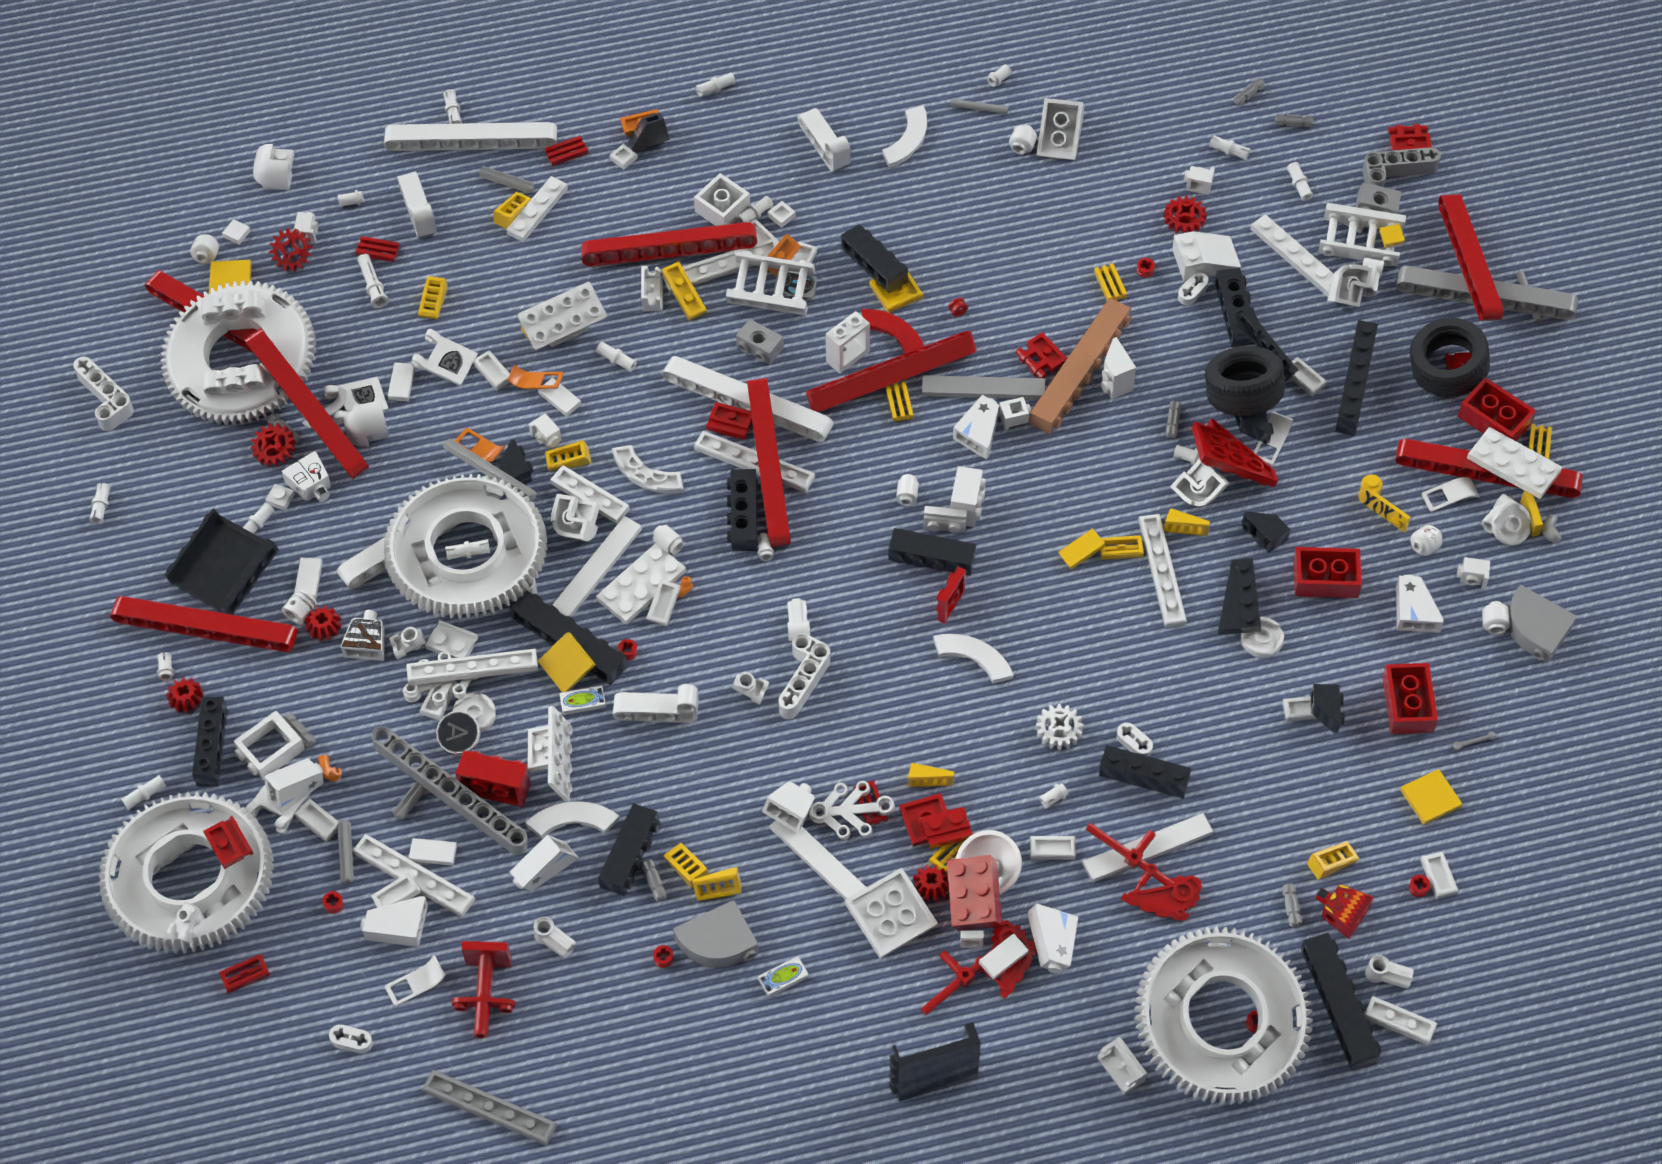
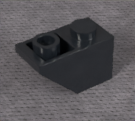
[628,112,670,152]
[1234,411,1274,444]
[499,439,534,484]
[1241,512,1290,553]
[1310,684,1345,733]

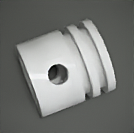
[282,589,318,625]

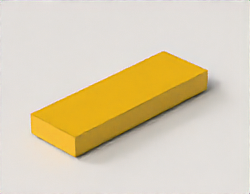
[661,261,707,321]

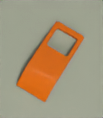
[507,365,564,389]
[454,428,506,463]

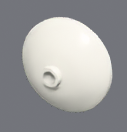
[956,830,1022,895]

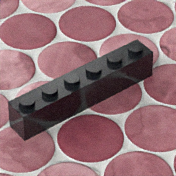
[1335,320,1378,436]
[510,590,627,685]
[1301,933,1382,1071]

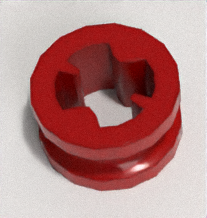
[1136,258,1155,278]
[948,298,969,317]
[618,639,638,661]
[1409,874,1430,897]
[322,891,344,914]
[653,945,674,968]
[1246,1010,1258,1034]

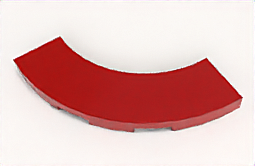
[861,309,924,354]

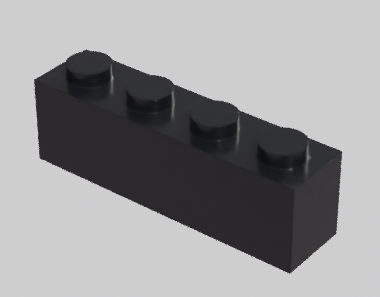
[840,224,909,293]
[888,528,977,576]
[1099,745,1192,799]
[598,803,661,896]

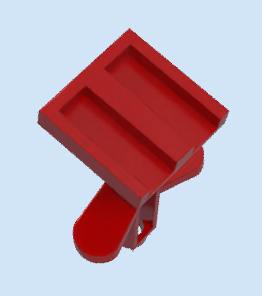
[452,941,516,1038]

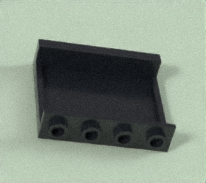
[164,508,279,615]
[889,1022,981,1102]

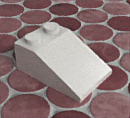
[1037,98,1085,160]
[1172,231,1241,281]

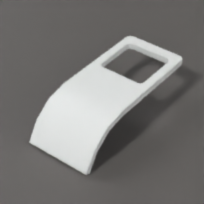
[302,387,347,428]
[1254,411,1293,465]
[1422,477,1480,512]
[385,955,445,1006]

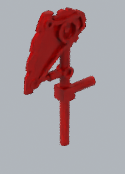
[1085,822,1203,921]
[920,920,1037,1016]

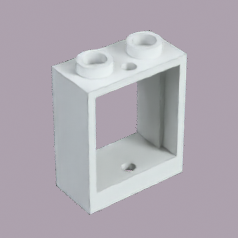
[826,311,870,374]
[234,711,305,780]

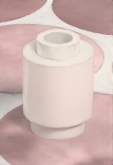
[896,474,919,506]
[653,525,684,555]

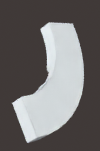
[882,105,927,168]
[612,445,684,494]
[933,634,1014,684]
[526,802,620,839]

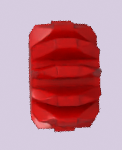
[305,605,341,642]
[166,677,204,715]
[913,864,949,903]

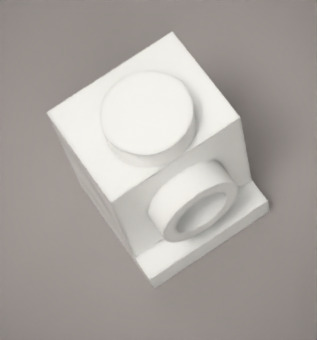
[1184,166,1215,195]
[294,212,318,244]
[999,397,1031,430]
[529,413,562,449]
[1457,557,1490,590]

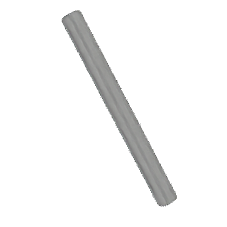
[443,439,537,502]

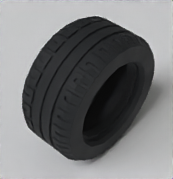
[1410,318,1490,397]
[1205,346,1285,416]

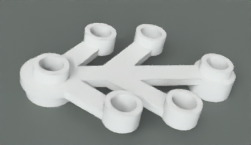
[403,652,479,706]
[809,781,895,840]

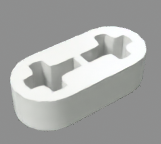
[1178,272,1208,305]
[1117,723,1153,756]
[329,1025,373,1054]

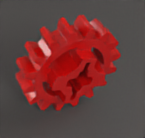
[1163,195,1207,234]
[269,228,313,272]
[250,423,296,468]

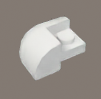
[253,144,294,190]
[1327,264,1372,307]
[343,401,389,448]
[1170,459,1229,506]
[551,494,600,541]

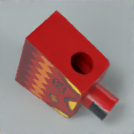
[1315,884,1374,939]

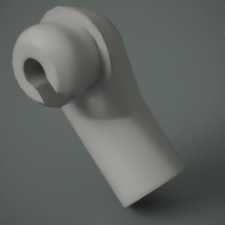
[1542,514,1561,544]

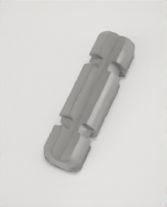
[1233,78,1265,106]
[1275,114,1313,127]
[1166,401,1181,439]
[267,414,300,444]
[283,713,316,748]
[642,860,667,902]
[1282,884,1302,927]

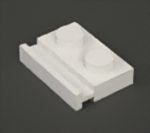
[924,506,967,533]
[425,620,478,658]

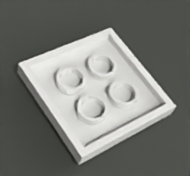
[844,868,938,959]

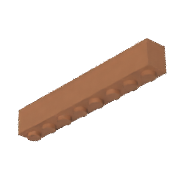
[1029,298,1132,435]

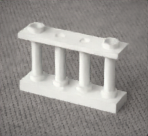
[1318,203,1406,266]
[726,251,815,316]

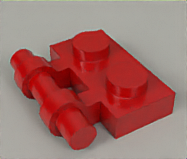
[1388,124,1432,151]
[1015,332,1068,379]

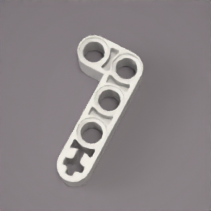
[797,108,850,171]
[397,171,437,238]
[73,357,134,431]
[779,633,830,719]
[613,684,699,723]

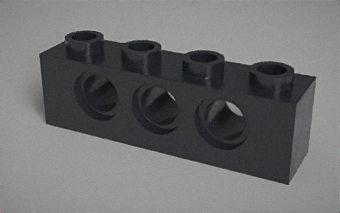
[1215,268,1255,347]
[727,469,757,551]
[192,697,228,786]

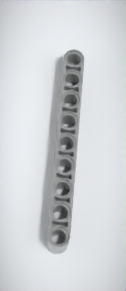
[1396,266,1578,320]
[372,726,528,855]

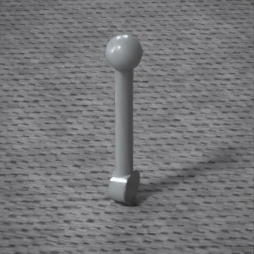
[1453,732,1496,751]

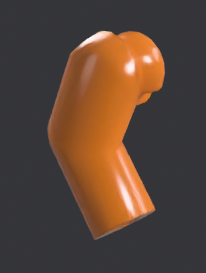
[677,576,693,598]
[318,755,342,782]

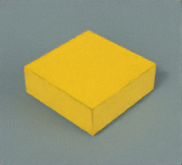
[1380,224,1405,248]

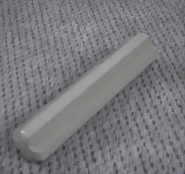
[479,166,534,194]
[393,775,436,820]
[338,820,354,884]

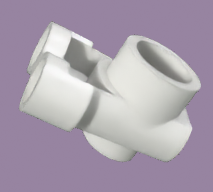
[389,627,426,659]
[732,672,769,705]
[167,902,202,943]

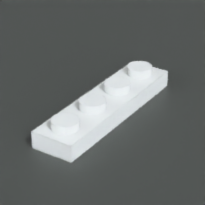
[506,176,568,242]
[550,465,630,524]

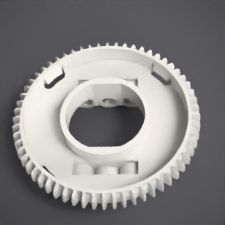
[161,281,316,425]
[384,473,547,619]
[99,791,274,954]
[1134,927,1313,1105]

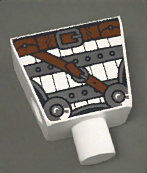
[341,610,385,661]

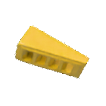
[494,192,532,229]
[418,276,448,320]
[545,440,591,471]
[1164,508,1210,536]
[908,763,954,787]
[1307,841,1359,880]
[663,843,708,888]
[692,867,742,901]

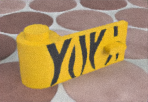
[1358,474,1410,533]

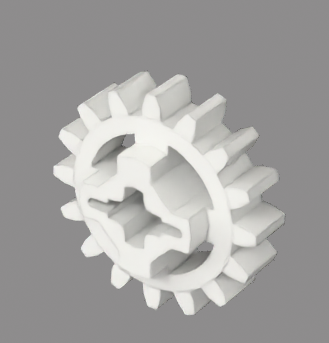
[1036,704,1083,750]

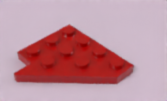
[1192,418,1278,487]

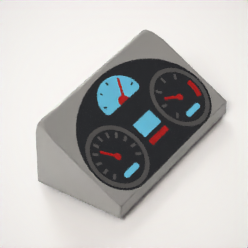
[774,271,817,299]

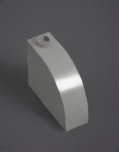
[1509,584,1577,663]
[673,900,759,968]

